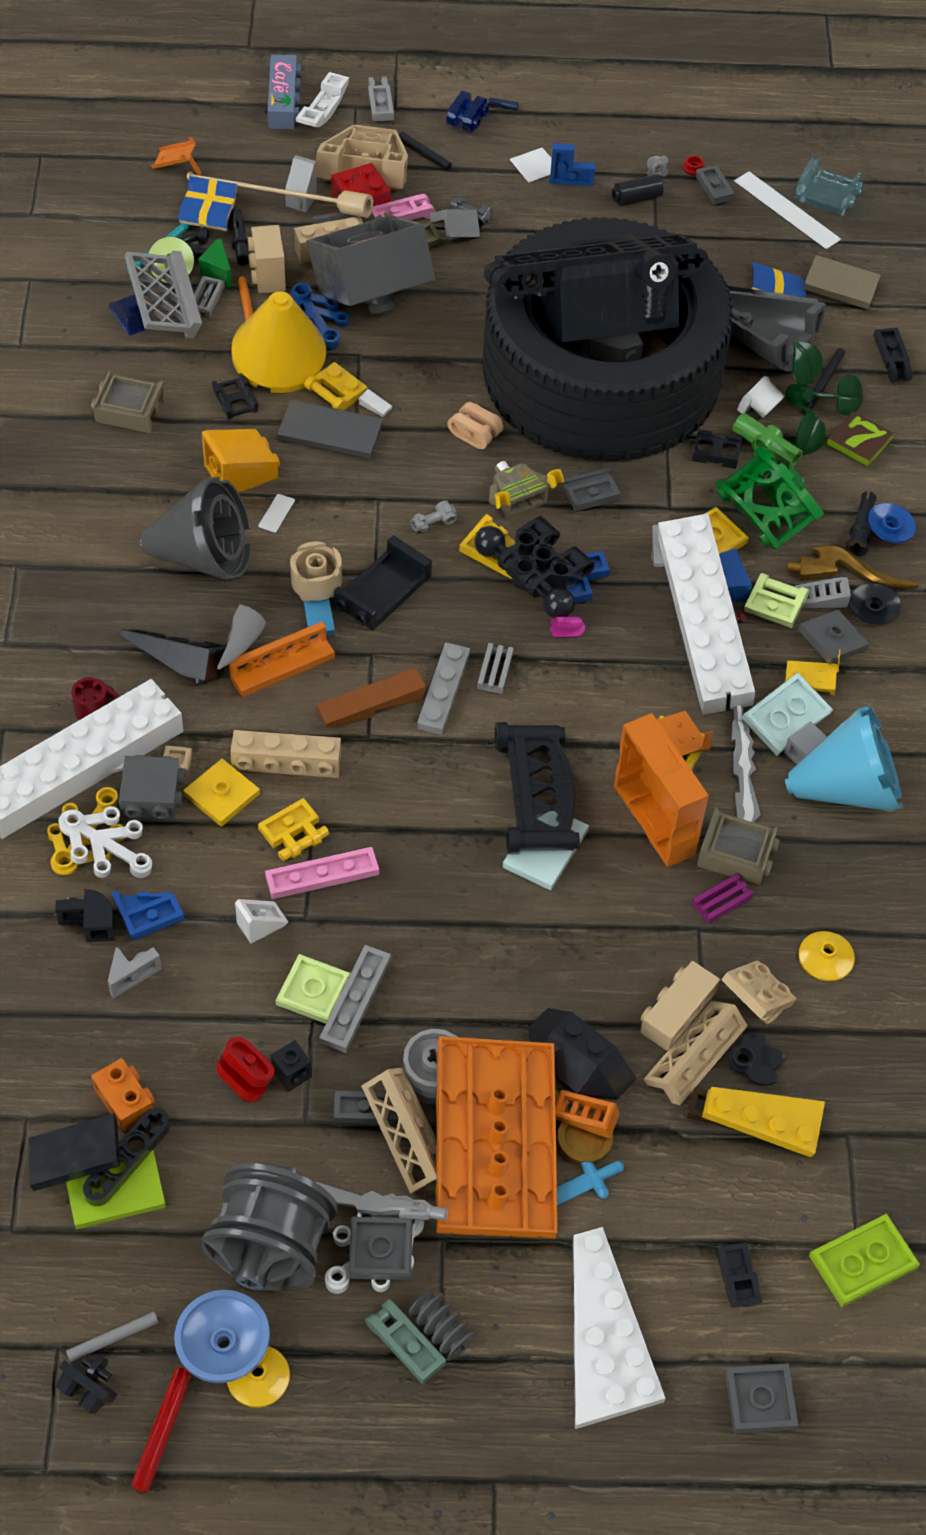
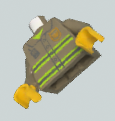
[489,461,565,519]

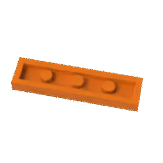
[229,621,335,697]

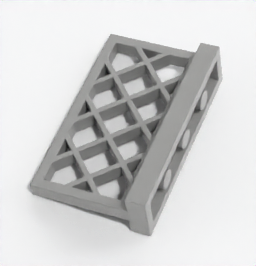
[125,251,202,338]

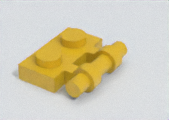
[258,798,329,862]

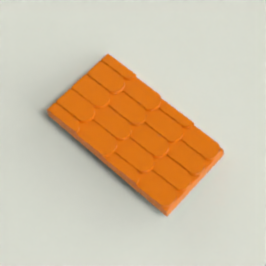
[436,1036,557,1239]

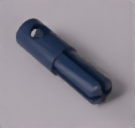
[488,97,519,111]

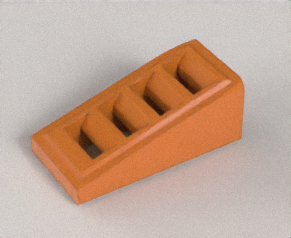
[555,1090,619,1138]

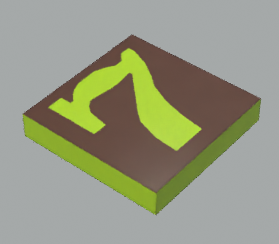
[827,411,894,467]

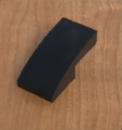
[715,1242,762,1308]

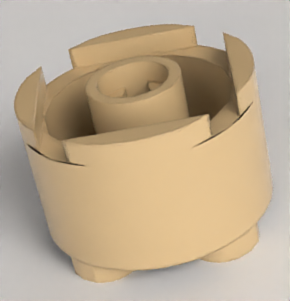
[290,541,342,602]

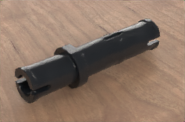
[229,209,249,266]

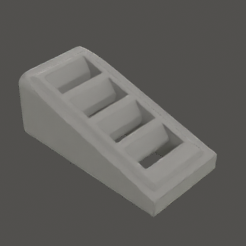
[795,577,850,608]

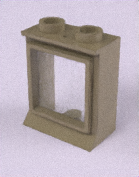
[91,371,165,433]
[697,807,780,885]

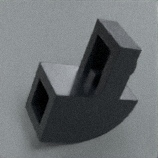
[55,889,115,942]

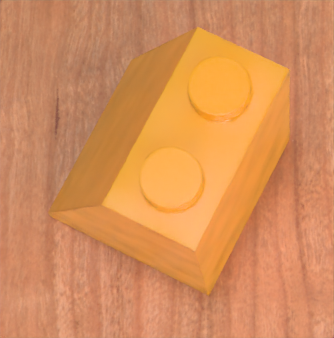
[201,429,280,493]

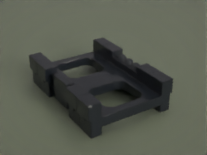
[212,373,259,420]
[692,429,742,469]

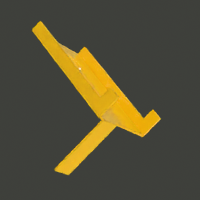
[785,649,840,696]

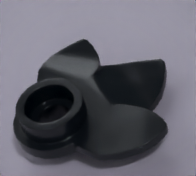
[728,1032,785,1085]

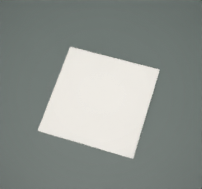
[510,148,551,183]

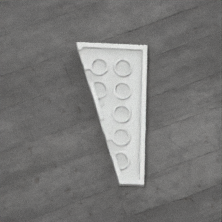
[573,1227,665,1429]

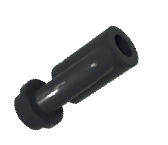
[179,227,209,260]

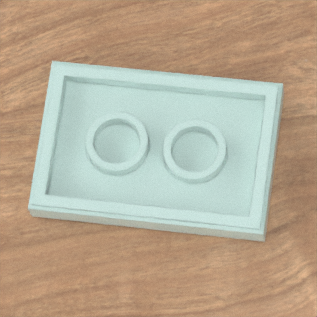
[742,673,833,756]
[502,811,589,891]

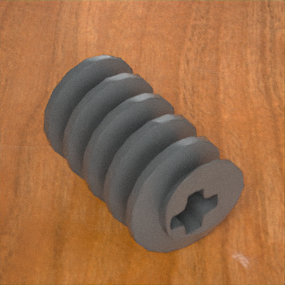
[408,1291,476,1361]

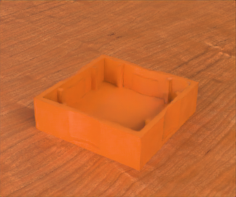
[614,713,709,868]

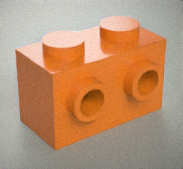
[91,1058,155,1133]

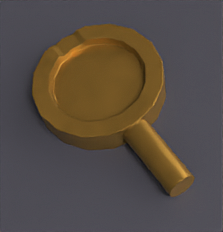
[555,1090,613,1166]

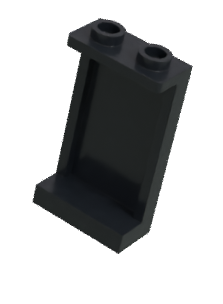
[334,535,432,631]

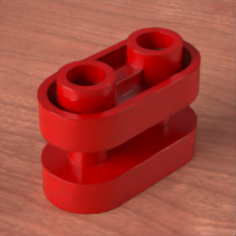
[216,1037,275,1102]

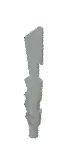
[315,1182,449,1221]

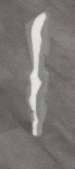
[731,705,761,822]

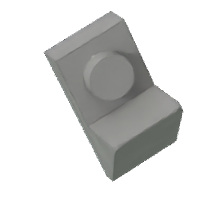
[108,947,162,999]

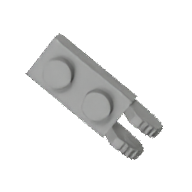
[368,76,394,121]

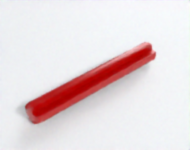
[132,1367,191,1493]

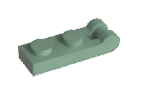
[365,1299,446,1385]

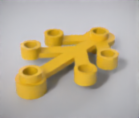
[47,787,125,875]

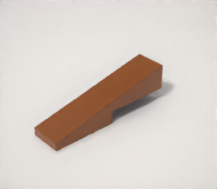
[316,667,426,728]

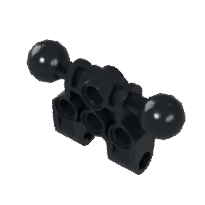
[474,516,595,619]

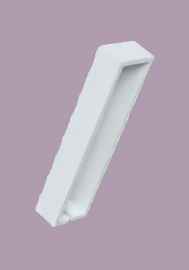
[658,513,755,715]
[0,679,184,839]

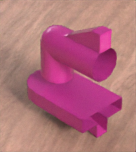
[550,617,585,638]

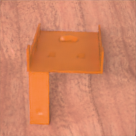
[150,136,202,175]
[657,711,713,756]

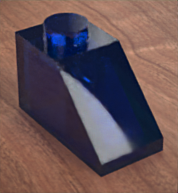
[109,294,147,336]

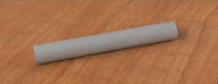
[66,1312,159,1362]

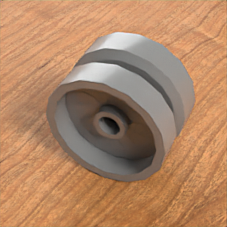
[403,1029,457,1105]

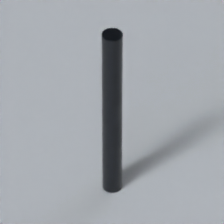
[801,348,845,415]

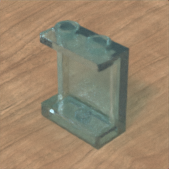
[794,156,863,216]

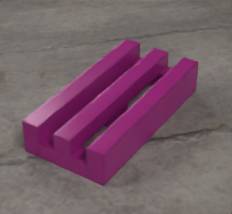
[692,874,754,924]

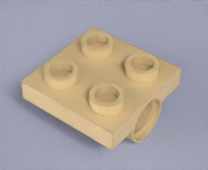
[722,960,797,1024]

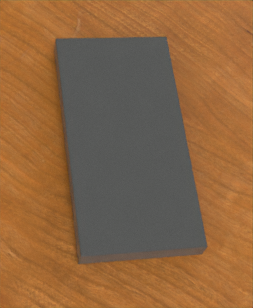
[277,400,383,459]

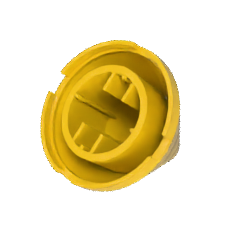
[232,291,326,393]

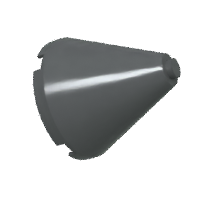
[140,477,252,579]

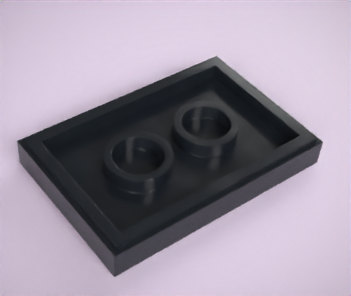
[29,1113,120,1191]

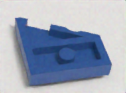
[111,891,185,941]

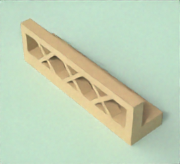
[644,1001,748,1105]
[361,1068,437,1194]

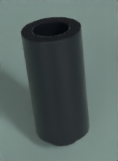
[612,174,664,205]

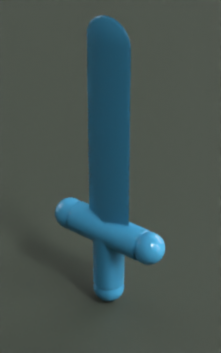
[557,1161,624,1205]

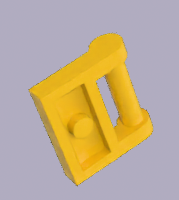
[304,362,368,411]

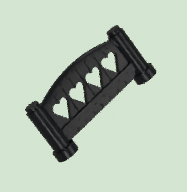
[494,722,580,855]

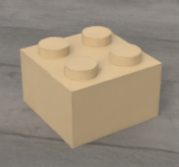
[248,225,286,294]

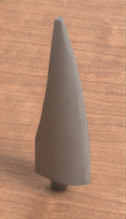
[217,604,266,669]

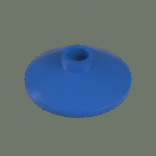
[868,503,916,543]

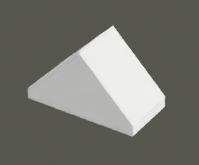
[235,899,288,943]

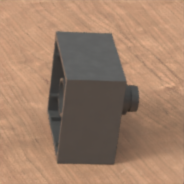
[306,215,436,313]

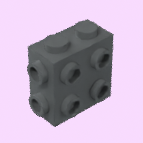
[119,755,185,819]

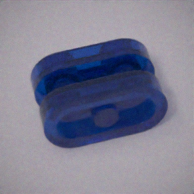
[446,91,490,132]

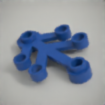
[290,283,349,350]

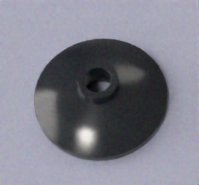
[850,583,901,625]

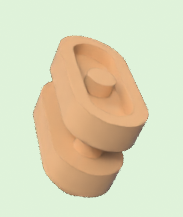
[447,402,503,449]

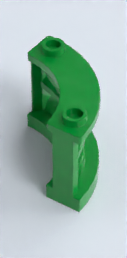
[715,446,824,550]

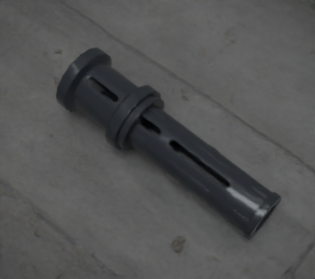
[846,491,877,556]

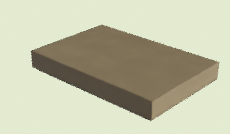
[803,255,881,309]

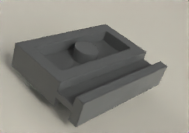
[562,468,621,512]

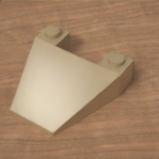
[316,125,408,190]

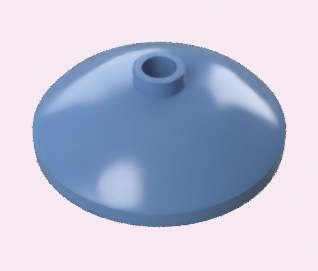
[174,1290,270,1383]

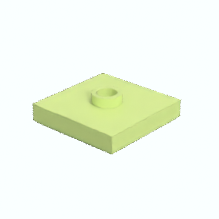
[276,954,351,1024]

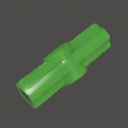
[732,413,803,468]

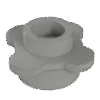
[647,156,669,177]

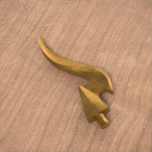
[787,545,919,589]

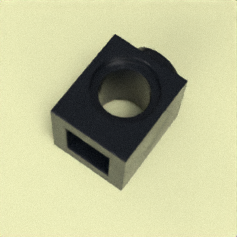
[271,1040,312,1092]

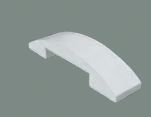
[296,72,349,127]

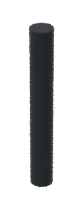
[399,132,452,171]

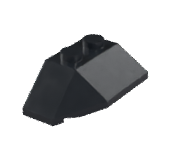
[529,1008,636,1100]

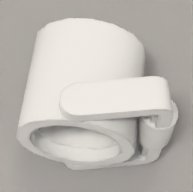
[737,376,785,418]

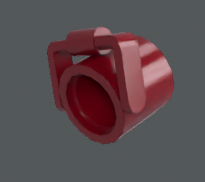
[71,677,120,720]

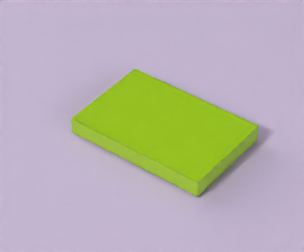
[66,1151,166,1230]
[809,1213,920,1308]

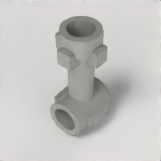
[410,500,458,533]

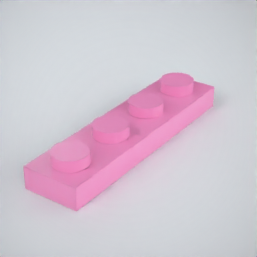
[265,847,379,899]

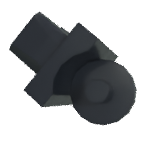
[55,1355,118,1414]

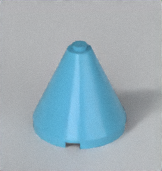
[785,705,903,811]

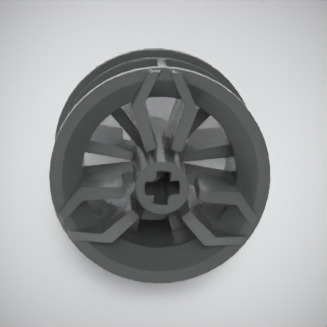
[201,1163,338,1290]

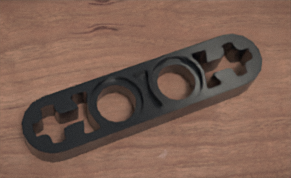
[83,1108,170,1206]

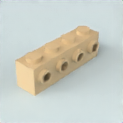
[230,730,341,778]

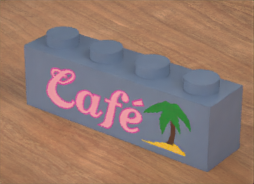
[268,55,301,129]

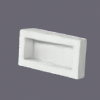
[359,389,392,417]

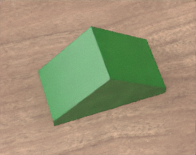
[199,239,232,288]

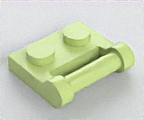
[744,573,809,628]

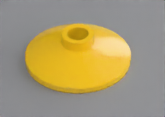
[798,931,855,982]
[227,1346,290,1408]

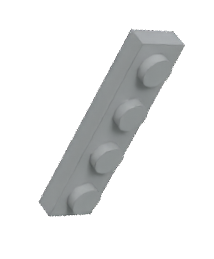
[417,642,470,735]
[319,945,391,1053]

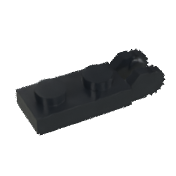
[873,327,912,383]

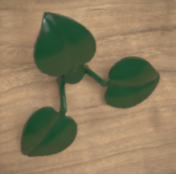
[785,342,863,456]

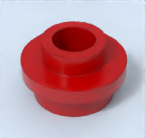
[683,155,705,176]

